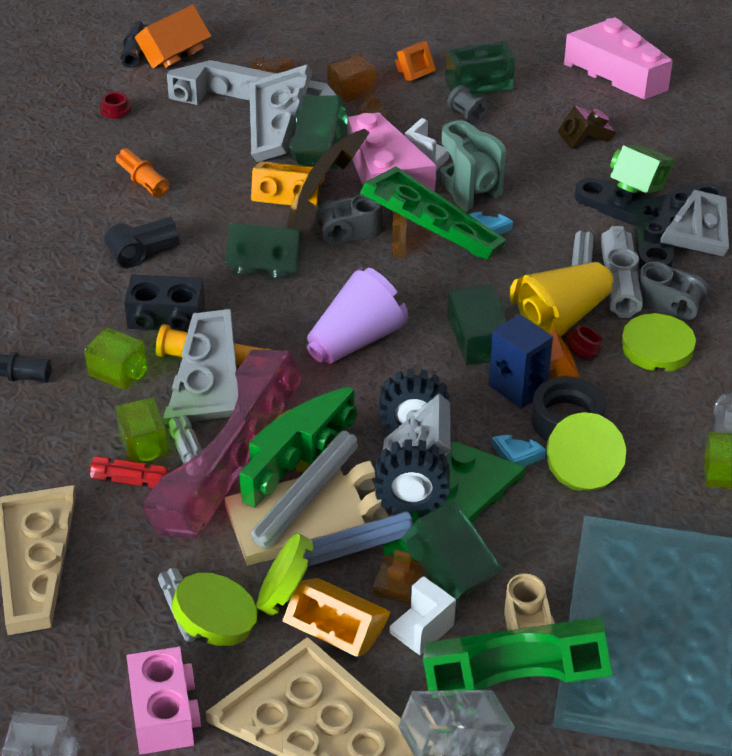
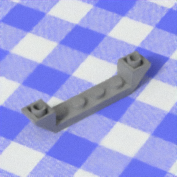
[167,60,346,135]

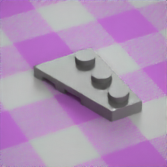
[249,64,313,162]
[163,309,241,425]

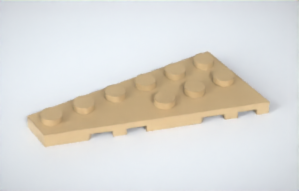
[206,637,444,756]

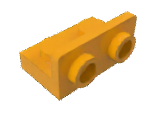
[251,161,325,206]

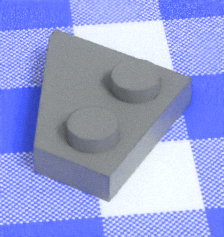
[661,190,729,257]

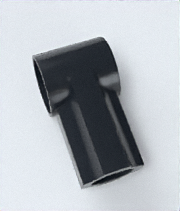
[104,217,180,269]

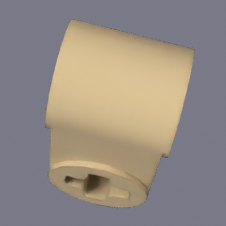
[504,573,555,630]

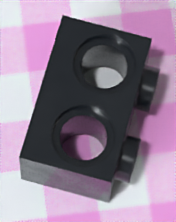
[124,274,205,332]

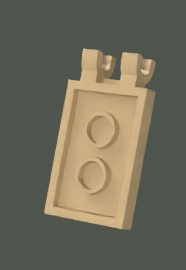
[224,461,388,566]

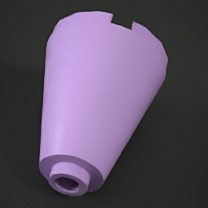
[307,267,409,364]

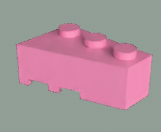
[564,17,673,100]
[347,113,436,192]

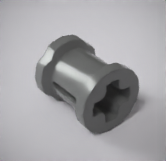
[447,85,489,125]

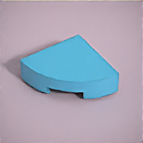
[469,212,513,235]
[492,435,546,466]

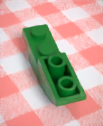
[239,387,357,508]

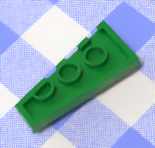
[360,166,506,260]
[383,441,526,570]

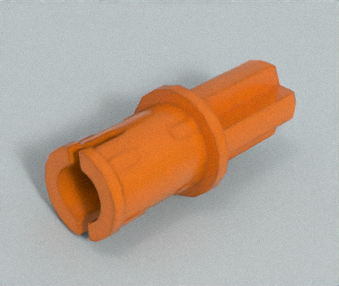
[116,148,170,198]

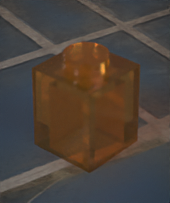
[327,53,377,103]

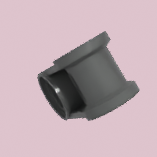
[315,194,383,245]
[639,262,709,321]

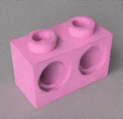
[126,646,201,755]

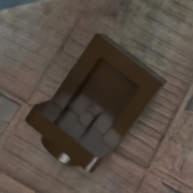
[558,105,616,149]

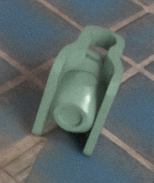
[440,120,506,212]

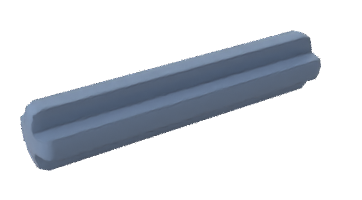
[303,511,415,567]

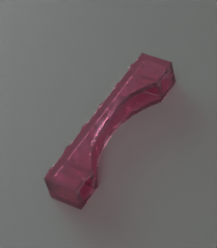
[142,349,302,539]

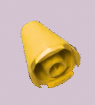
[510,262,613,337]

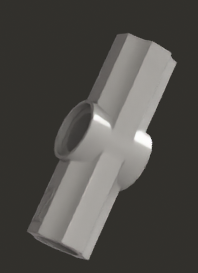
[601,226,642,318]

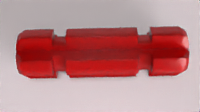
[90,456,169,490]

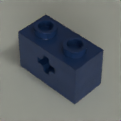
[489,314,553,409]

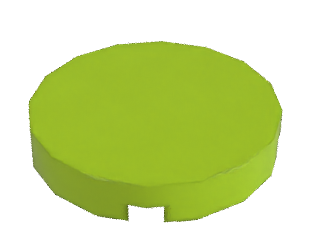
[622,313,696,372]
[546,412,627,491]
[256,533,314,615]
[171,573,258,646]

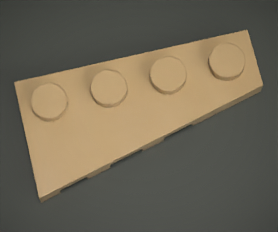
[0,485,76,635]

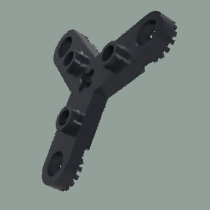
[575,178,725,269]

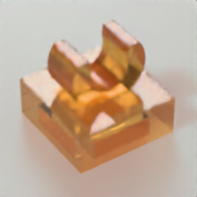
[373,550,425,604]

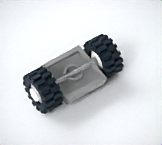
[374,368,450,518]

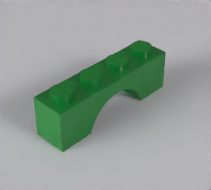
[423,616,612,702]

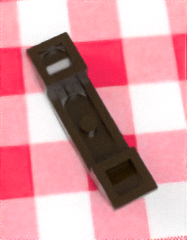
[287,128,370,245]

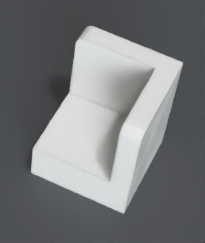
[405,118,449,170]
[390,576,456,655]

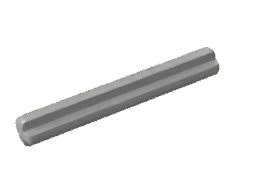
[251,431,358,549]

